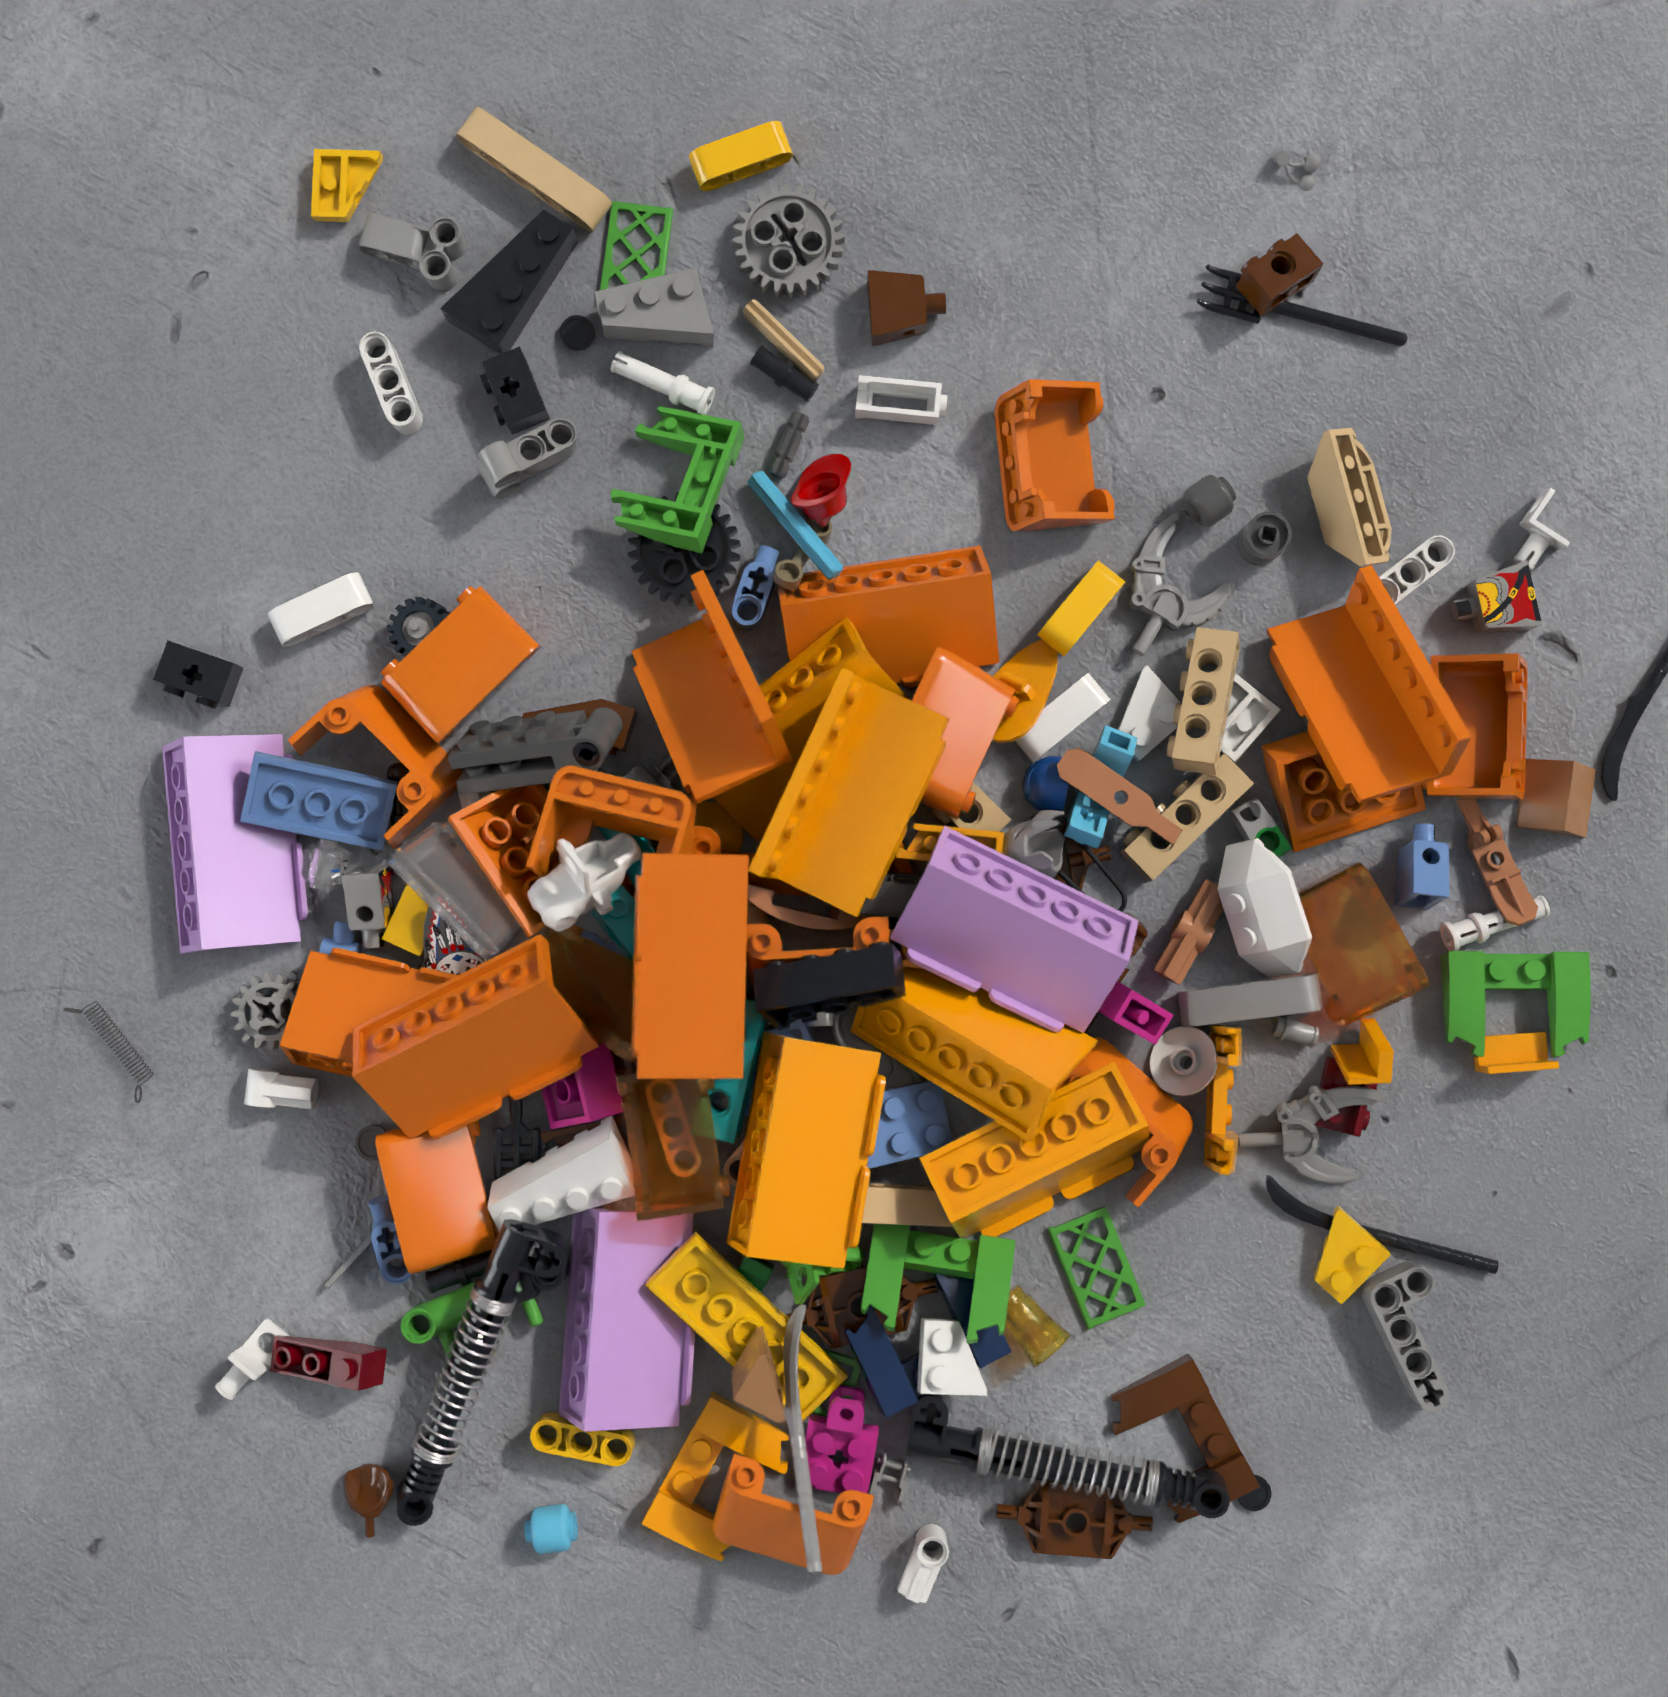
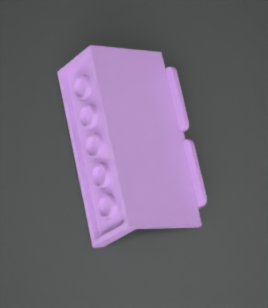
[162,734,308,954]
[889,826,1139,1033]
[559,1206,695,1432]

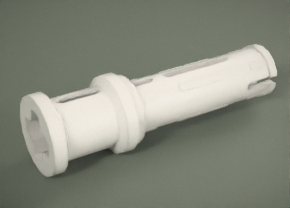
[611,351,715,415]
[1440,895,1550,951]

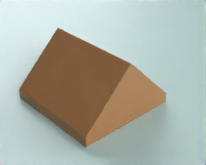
[1515,759,1596,838]
[732,1326,786,1423]

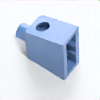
[1394,824,1449,910]

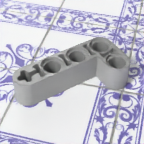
[1177,972,1323,1027]
[1361,1261,1449,1412]

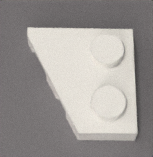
[1117,665,1181,762]
[917,1318,987,1396]

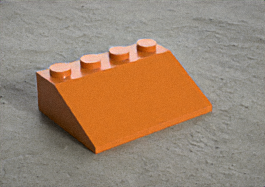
[1261,731,1426,853]
[447,784,560,938]

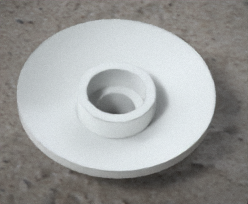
[1150,1026,1218,1096]

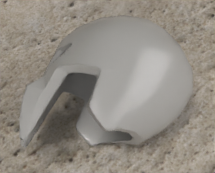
[1002,810,1065,878]

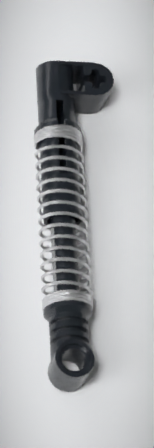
[397,1219,568,1526]
[906,1394,1230,1518]

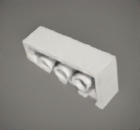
[487,1115,637,1232]

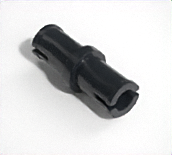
[750,346,819,403]
[425,1250,492,1294]

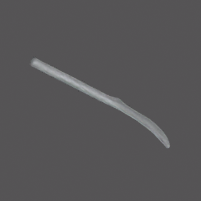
[783,1305,822,1573]

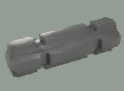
[768,411,809,479]

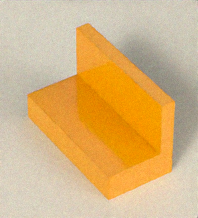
[1331,1018,1394,1085]
[1473,1031,1559,1074]

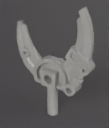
[1128,512,1234,656]
[1239,1086,1388,1183]

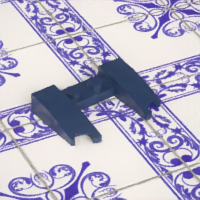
[844,1273,1012,1418]

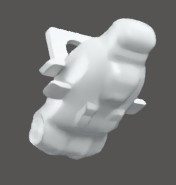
[528,832,641,932]

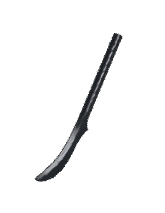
[1601,646,1668,801]
[1265,1175,1499,1274]

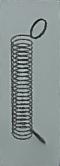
[63,1001,154,1103]

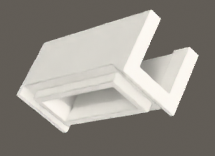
[855,375,947,426]

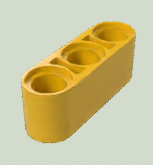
[688,121,793,191]
[1037,560,1125,657]
[530,1412,635,1466]

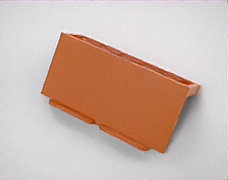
[777,545,1000,687]
[1266,565,1472,804]
[631,570,792,804]
[632,853,749,1079]
[352,934,599,1139]
[279,948,458,1078]

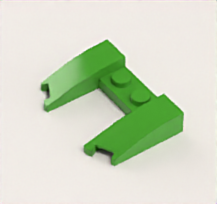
[610,406,745,553]
[1440,951,1591,1058]
[861,1224,1016,1344]

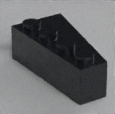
[440,210,578,354]
[753,942,906,1030]

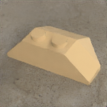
[1307,428,1392,567]

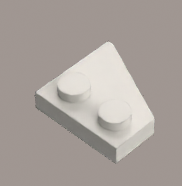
[1220,673,1281,763]

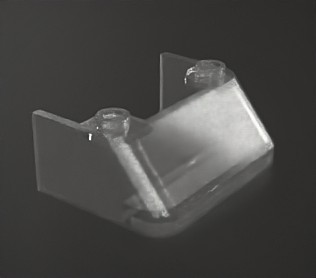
[386,821,528,961]

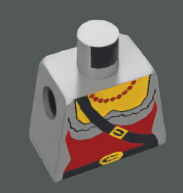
[1451,560,1542,633]
[342,865,394,948]

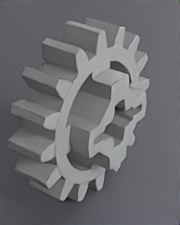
[230,973,299,1050]

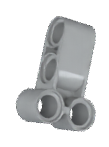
[358,213,467,292]
[477,418,577,499]

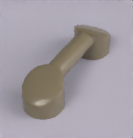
[773,518,832,590]

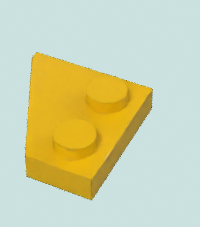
[311,149,383,222]
[1314,1205,1391,1305]

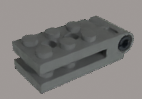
[448,707,623,795]

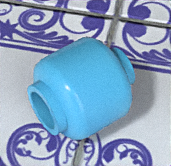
[524,1504,578,1554]

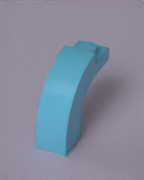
[1064,725,1138,849]

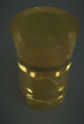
[1005,1284,1071,1367]

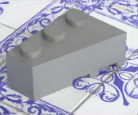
[594,268,714,347]

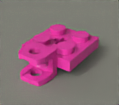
[805,1385,879,1494]

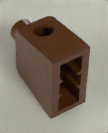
[867,270,946,346]

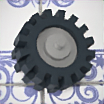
[387,597,450,657]

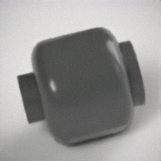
[1182,475,1236,527]

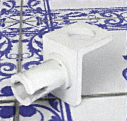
[1513,488,1570,571]
[215,1319,289,1400]

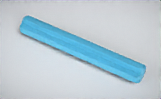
[748,471,843,580]

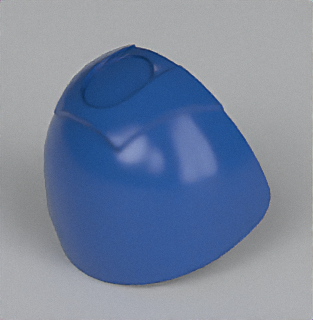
[1022,756,1069,811]

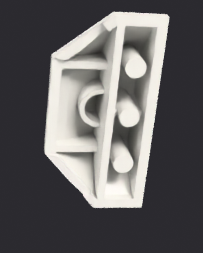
[1217,838,1312,978]

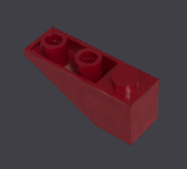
[270,1335,387,1391]

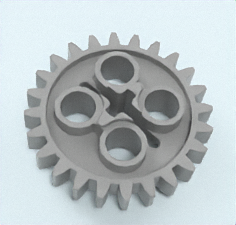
[732,183,844,298]

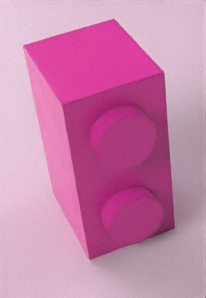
[1098,981,1174,1045]

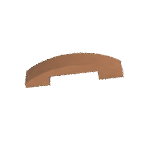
[747,884,874,930]

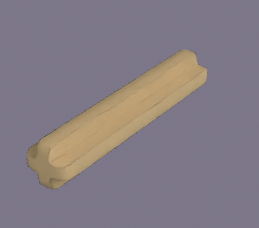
[743,299,825,381]

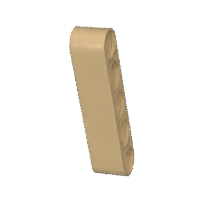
[456,107,612,233]
[862,1183,953,1227]

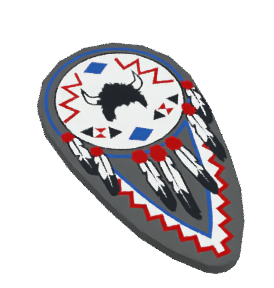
[423,892,494,975]

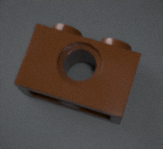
[1236,234,1324,317]

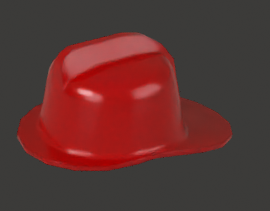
[790,454,852,527]

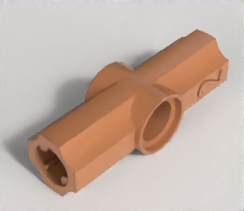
[1152,879,1224,985]

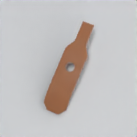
[1057,748,1183,845]
[1456,798,1538,926]

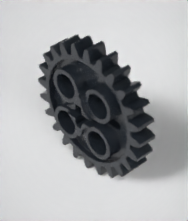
[628,492,741,606]

